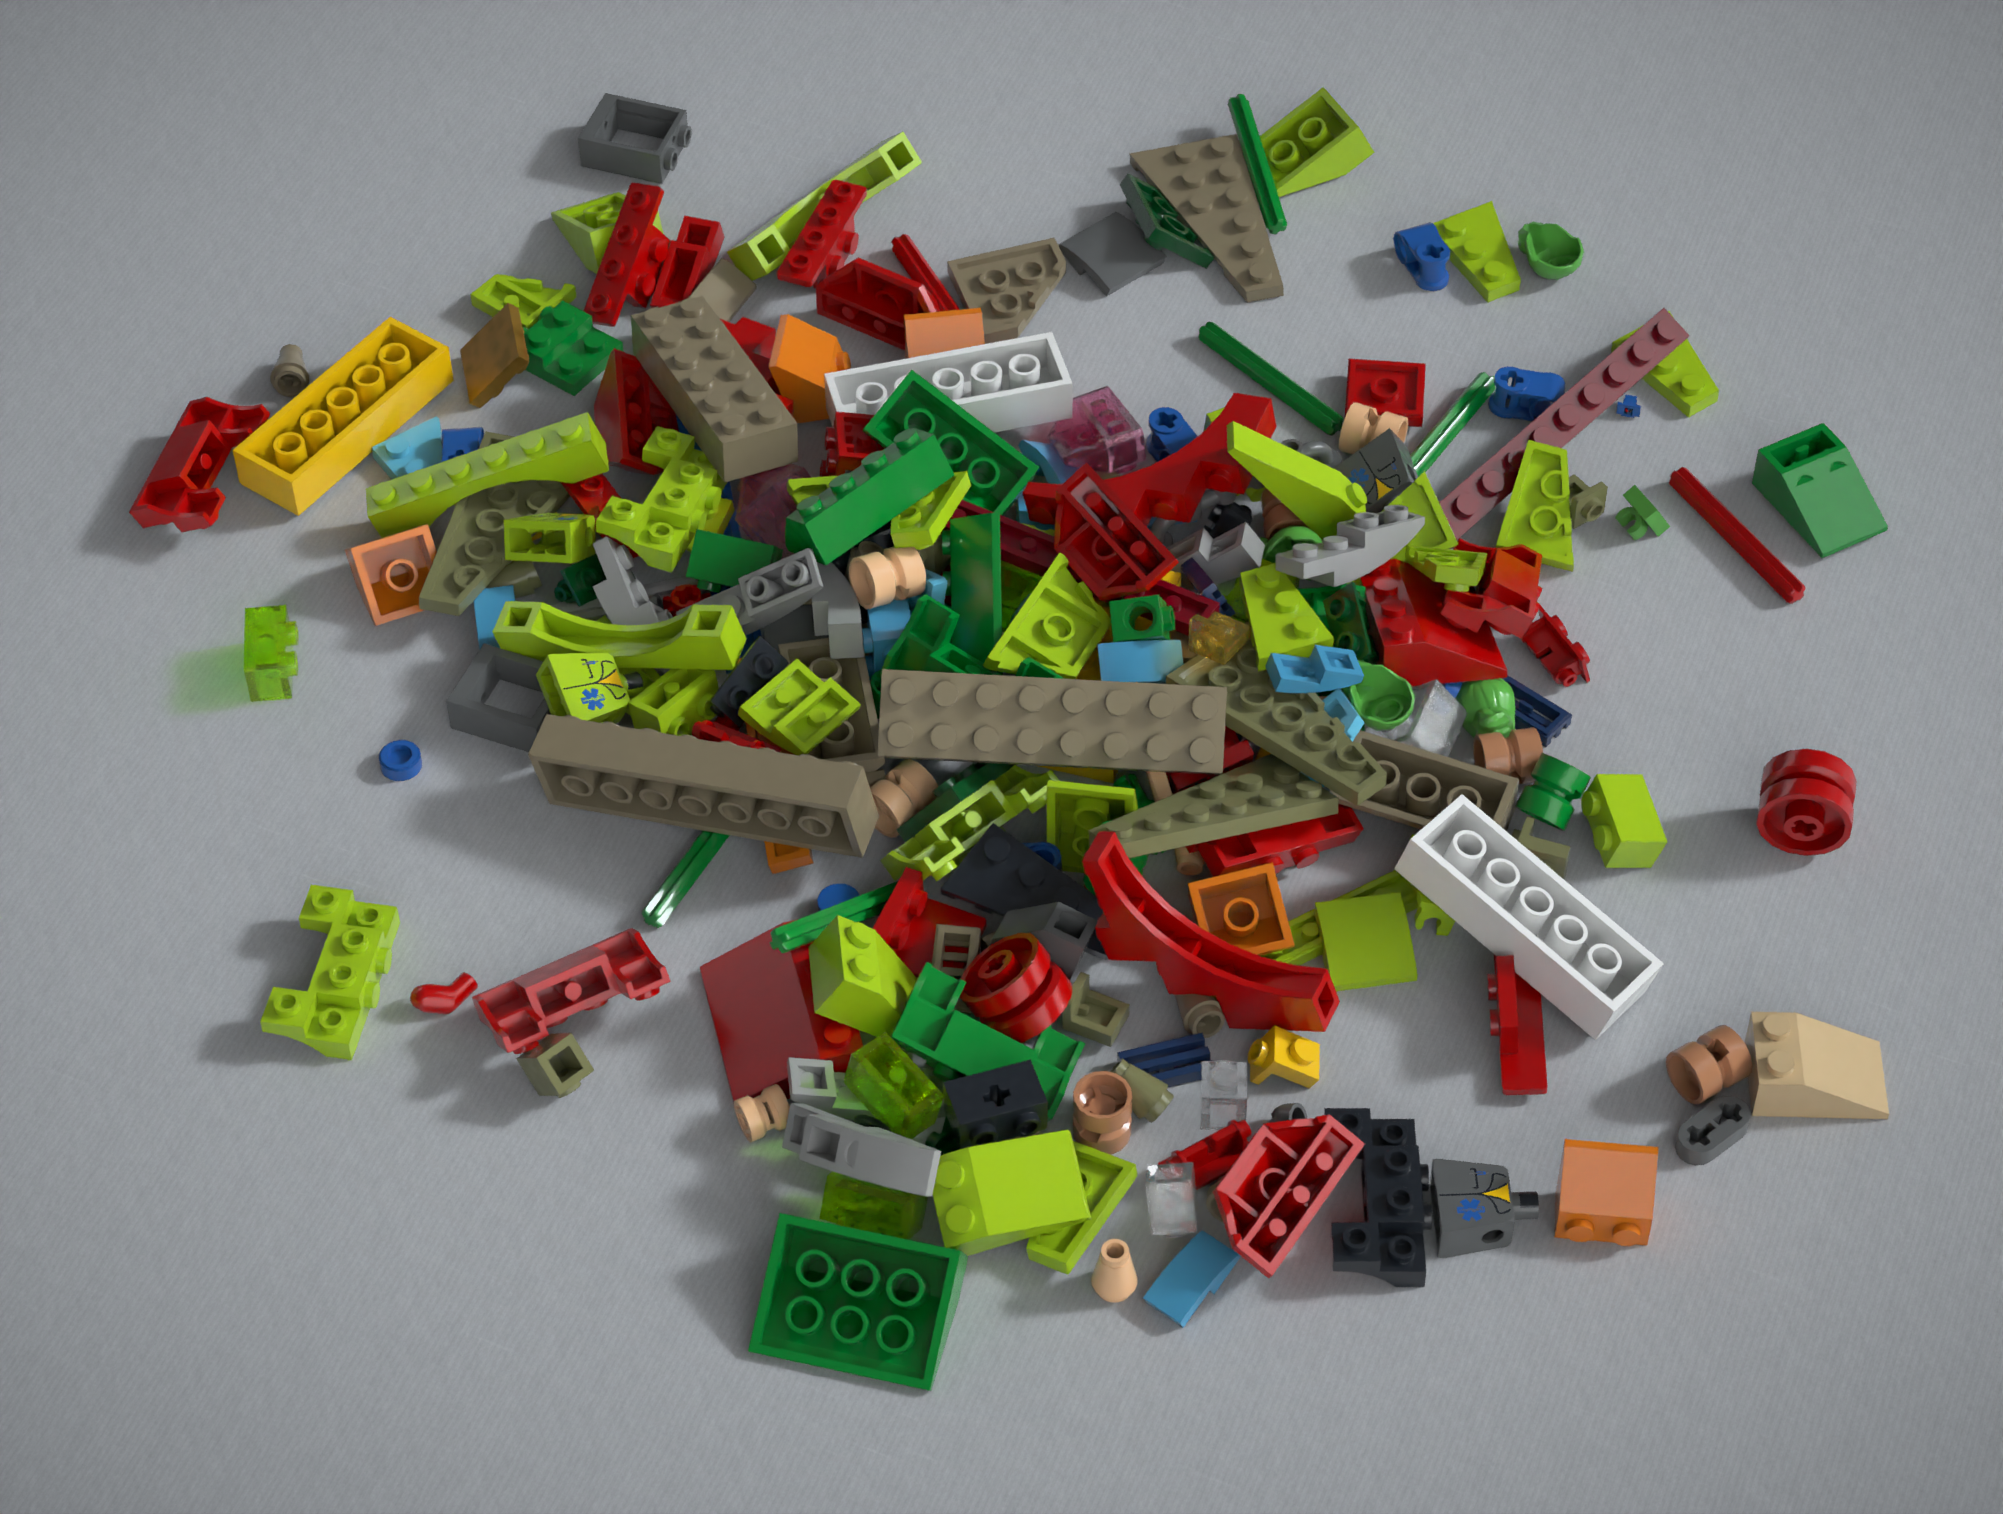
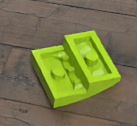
[738,659,861,756]
[1314,892,1418,992]

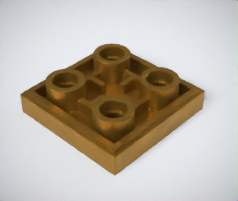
[460,303,529,408]

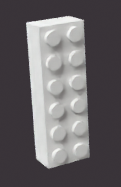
[824,332,1073,432]
[1395,794,1664,1040]

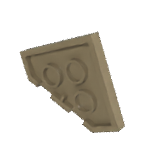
[947,238,1066,344]

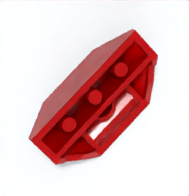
[815,257,940,351]
[594,348,679,475]
[1054,462,1179,601]
[1213,1114,1365,1279]

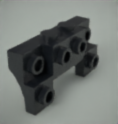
[1324,1108,1432,1287]

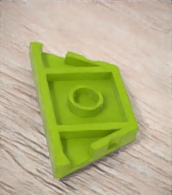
[983,553,1111,679]

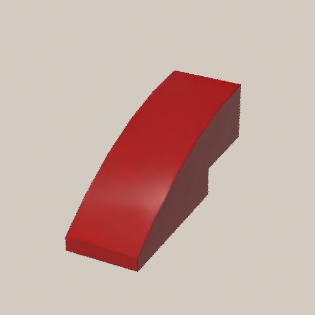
[650,215,724,308]

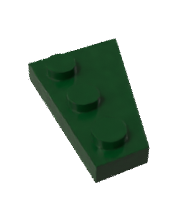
[1120,173,1215,269]
[896,762,1016,842]

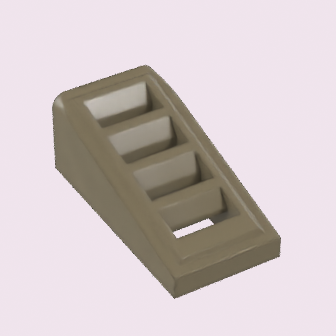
[932,924,982,1014]

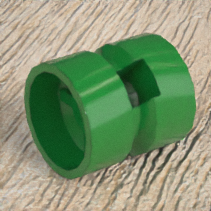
[1514,753,1591,831]

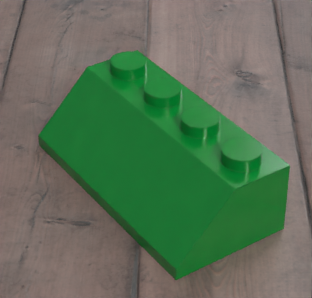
[863,370,1039,516]
[785,428,954,565]
[942,513,1003,675]

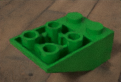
[1752,423,1888,558]

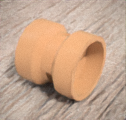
[734,1084,790,1143]

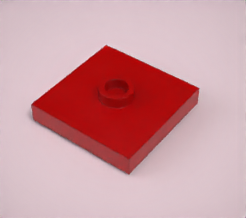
[1344,359,1426,427]

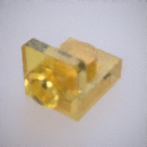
[1188,611,1251,665]

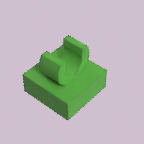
[1615,485,1671,540]

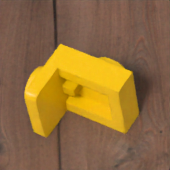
[1247,1026,1320,1089]

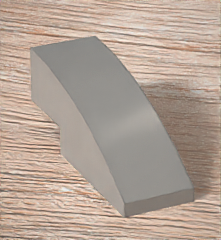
[1167,522,1265,590]
[812,562,864,659]

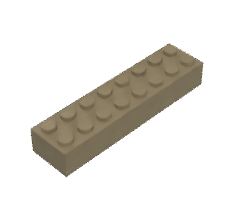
[878,669,1227,775]
[528,714,879,858]

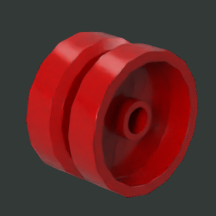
[1756,749,1857,856]
[960,933,1072,1043]

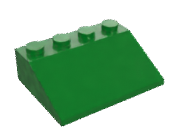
[748,1213,968,1391]

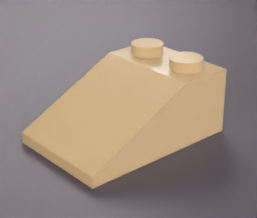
[1744,1011,1889,1119]

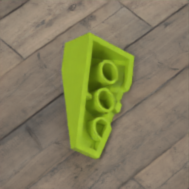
[1227,421,1367,540]

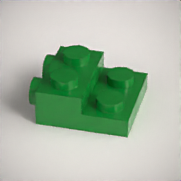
[523,301,623,396]

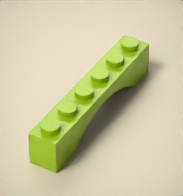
[727,131,923,281]
[366,412,609,538]
[492,601,746,670]

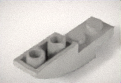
[1276,505,1425,587]
[593,537,673,673]
[676,548,823,636]
[782,1103,941,1196]

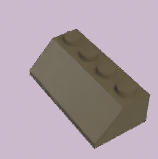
[778,638,885,773]
[1330,730,1519,831]

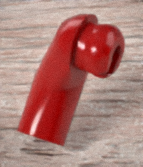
[410,972,478,1014]

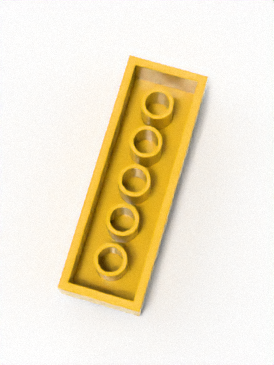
[233,317,454,516]

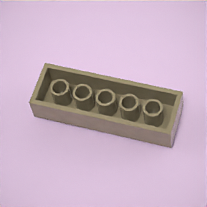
[631,296,798,483]

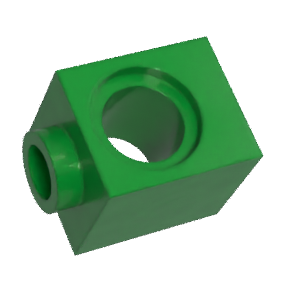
[1109,595,1175,642]

